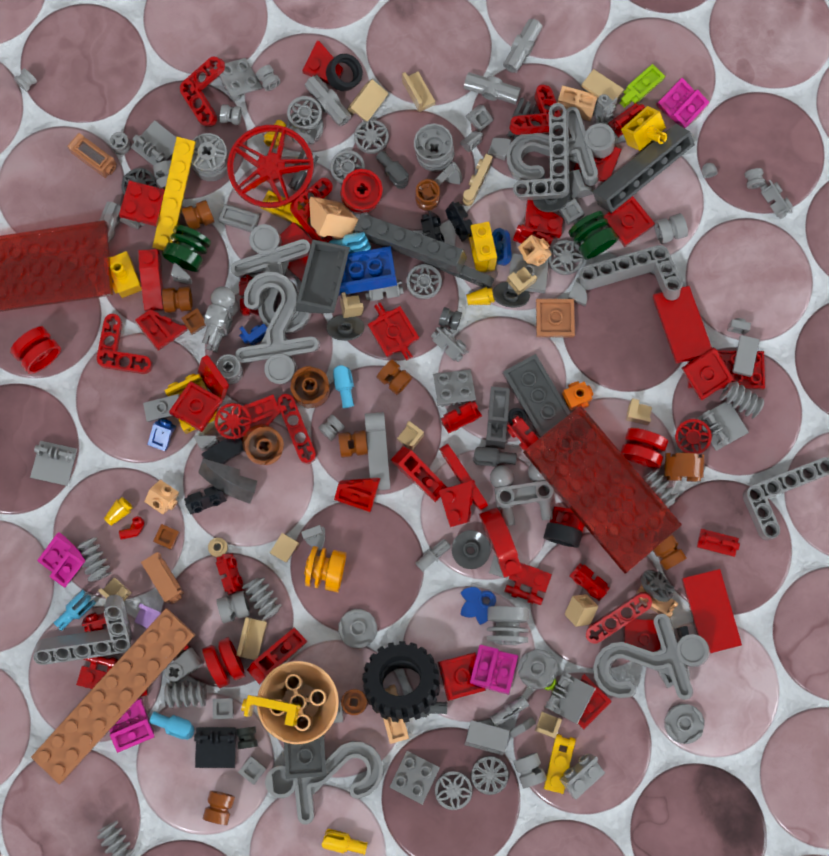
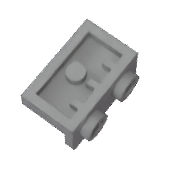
[559,753,605,799]

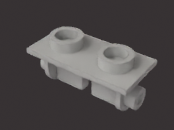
[595,94,618,123]
[760,180,793,219]
[365,278,404,301]
[431,326,469,362]

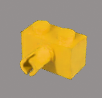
[621,106,667,151]
[105,251,142,298]

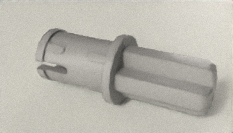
[415,539,451,572]

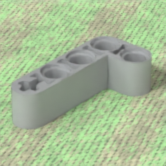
[365,412,390,490]

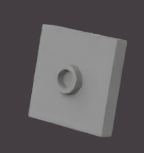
[508,253,549,293]

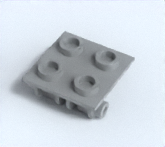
[214,58,262,102]
[131,120,176,166]
[433,369,476,407]
[696,402,749,451]
[30,441,77,486]
[545,672,596,724]
[390,751,440,805]

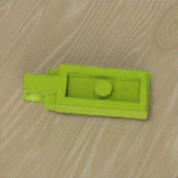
[619,64,666,108]

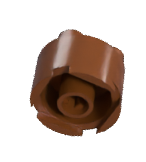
[290,366,330,409]
[243,424,284,465]
[664,453,705,482]

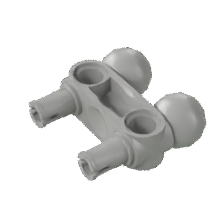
[202,286,239,353]
[490,460,554,526]

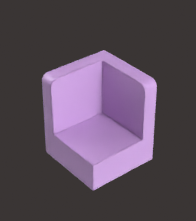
[135,603,161,628]

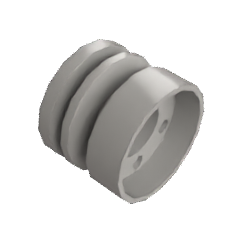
[414,123,455,172]
[191,133,229,181]
[487,606,529,645]

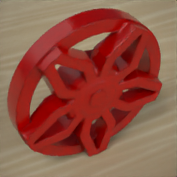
[214,403,251,439]
[675,419,712,454]

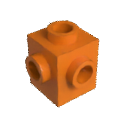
[562,381,593,411]

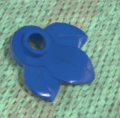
[460,587,496,625]

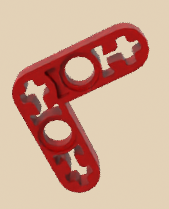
[180,56,225,127]
[509,85,561,135]
[290,178,333,243]
[97,314,152,374]

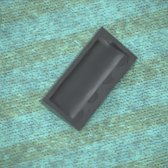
[296,240,350,314]

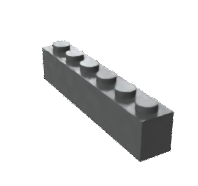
[592,124,695,213]
[354,213,467,274]

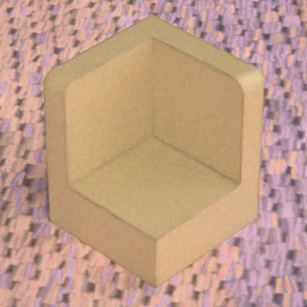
[507,267,537,295]
[340,292,364,318]
[626,398,652,426]
[397,421,424,451]
[270,533,300,562]
[98,578,132,601]
[565,594,598,627]
[535,712,562,738]

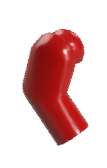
[119,516,144,540]

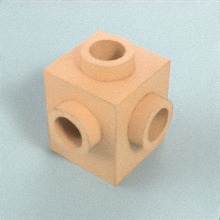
[518,235,552,266]
[144,479,179,515]

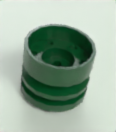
[568,211,619,260]
[162,225,211,272]

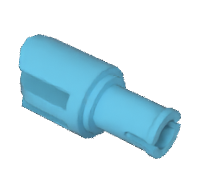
[329,232,371,253]
[333,365,354,408]
[53,590,97,631]
[150,711,195,740]

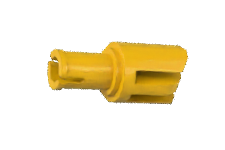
[322,829,368,855]

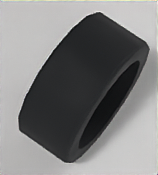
[326,53,363,91]
[543,523,583,548]

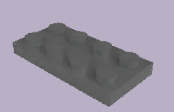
[502,354,574,438]

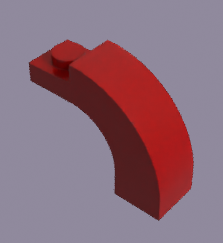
[479,507,522,578]

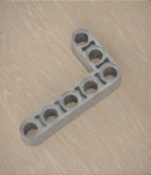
[513,103,570,200]
[579,245,682,300]
[743,457,829,540]
[33,595,132,665]

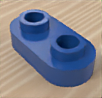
[492,228,512,266]

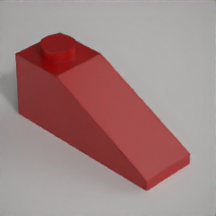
[138,249,164,311]
[390,446,448,502]
[247,627,307,685]

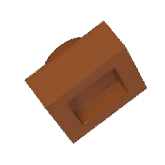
[181,308,206,335]
[153,524,180,550]

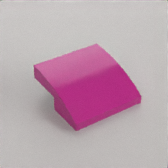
[656,78,710,128]
[37,532,85,588]
[470,645,518,695]
[110,698,155,753]

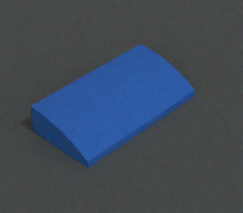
[338,246,397,296]

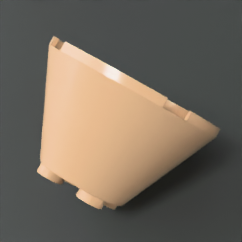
[257,661,339,744]

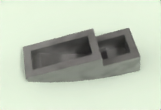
[485,386,510,449]
[198,458,257,504]

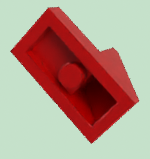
[549,506,588,532]

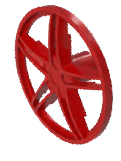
[227,125,314,208]

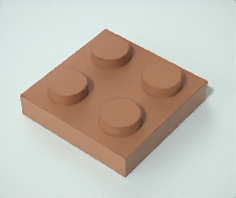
[536,299,575,337]

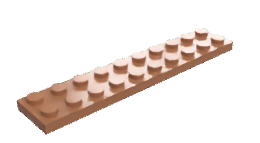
[31,608,196,785]

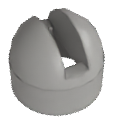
[702,163,718,178]

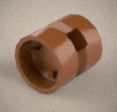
[415,179,440,211]
[181,200,215,230]
[162,286,193,313]
[377,359,413,395]
[338,430,368,458]
[651,535,687,571]
[341,689,368,715]
[202,790,235,825]

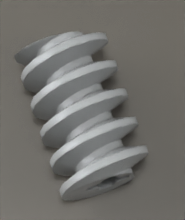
[719,381,764,419]
[641,468,679,512]
[77,537,112,582]
[242,577,282,621]
[164,681,207,708]
[97,820,134,856]

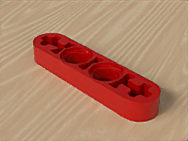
[277,394,316,464]
[439,444,488,511]
[586,592,652,644]

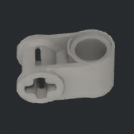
[165,647,204,683]

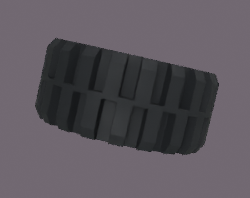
[362,641,440,723]

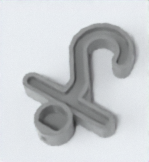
[506,107,615,186]
[231,224,311,334]
[235,272,320,384]
[593,614,710,700]
[265,741,383,825]

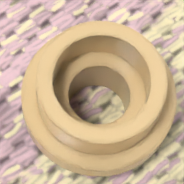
[208,538,228,557]

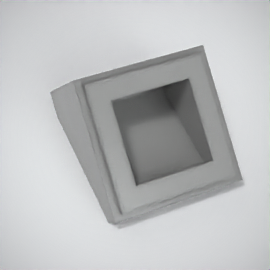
[466,105,493,132]
[460,131,483,152]
[488,138,511,161]
[171,262,193,284]
[193,436,219,451]

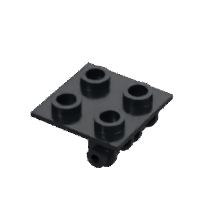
[194,727,236,768]

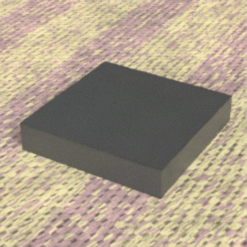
[284,735,326,779]

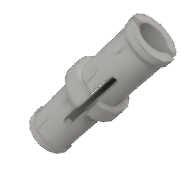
[490,695,530,727]

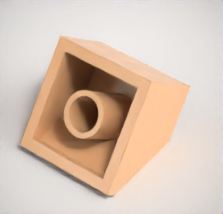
[309,197,358,239]

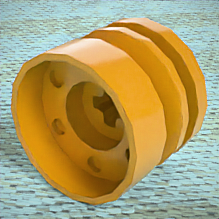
[304,546,346,593]

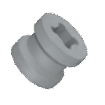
[13,68,37,92]
[110,132,131,155]
[744,168,766,189]

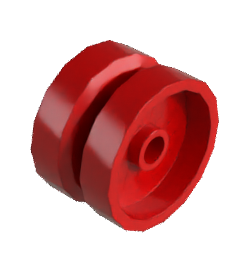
[340,169,383,215]
[10,326,61,374]
[620,428,668,468]
[202,637,246,688]

